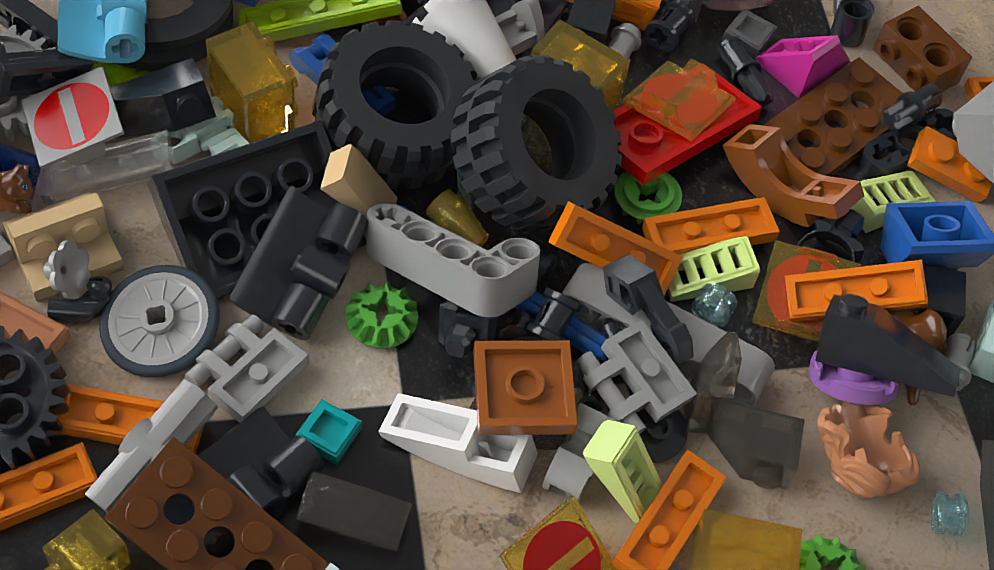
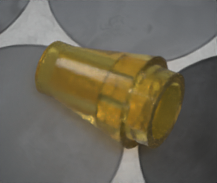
[426,189,490,247]

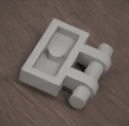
[185,314,309,422]
[576,319,697,434]

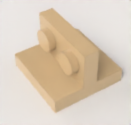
[2,192,124,302]

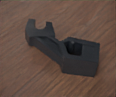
[603,254,694,365]

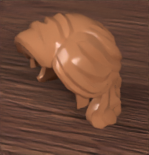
[817,401,920,498]

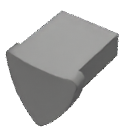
[495,0,544,56]

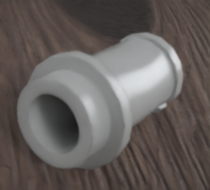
[599,23,642,75]
[944,333,977,391]

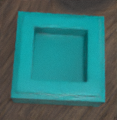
[296,399,362,465]

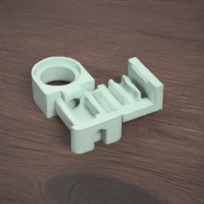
[149,97,249,164]

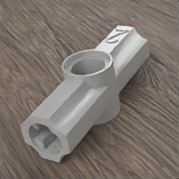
[85,379,218,513]

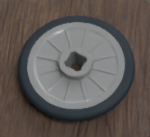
[99,265,220,377]

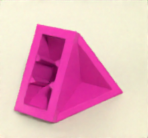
[756,35,851,98]

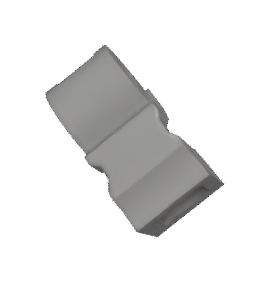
[542,403,619,506]

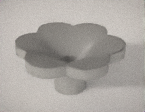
[43,240,91,299]

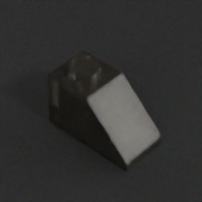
[701,397,805,490]

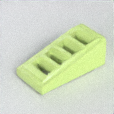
[850,170,936,233]
[667,236,760,302]
[583,420,663,523]

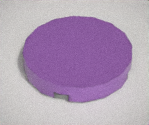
[808,351,901,405]

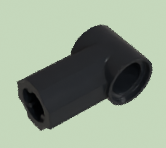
[830,0,874,47]

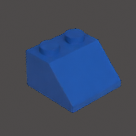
[880,201,994,270]

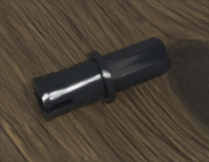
[718,36,774,109]
[880,83,943,132]

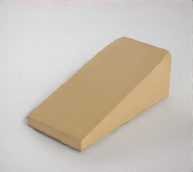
[320,144,398,218]

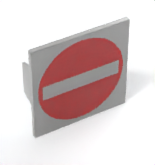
[21,66,124,169]

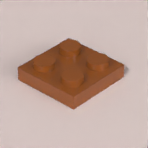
[473,340,577,436]

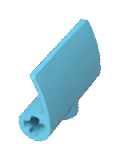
[57,0,148,63]

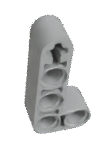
[366,203,540,318]

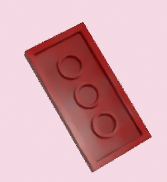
[613,63,762,185]

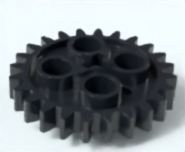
[0,326,71,470]

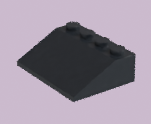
[147,120,366,298]

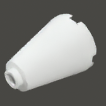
[413,0,517,81]

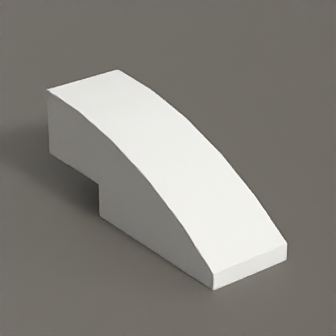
[379,393,538,493]

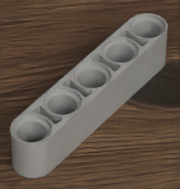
[562,263,775,408]

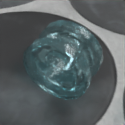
[692,283,737,327]
[930,491,969,536]

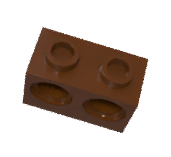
[873,5,972,98]

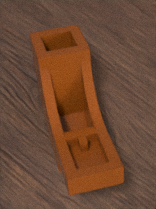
[722,124,864,227]

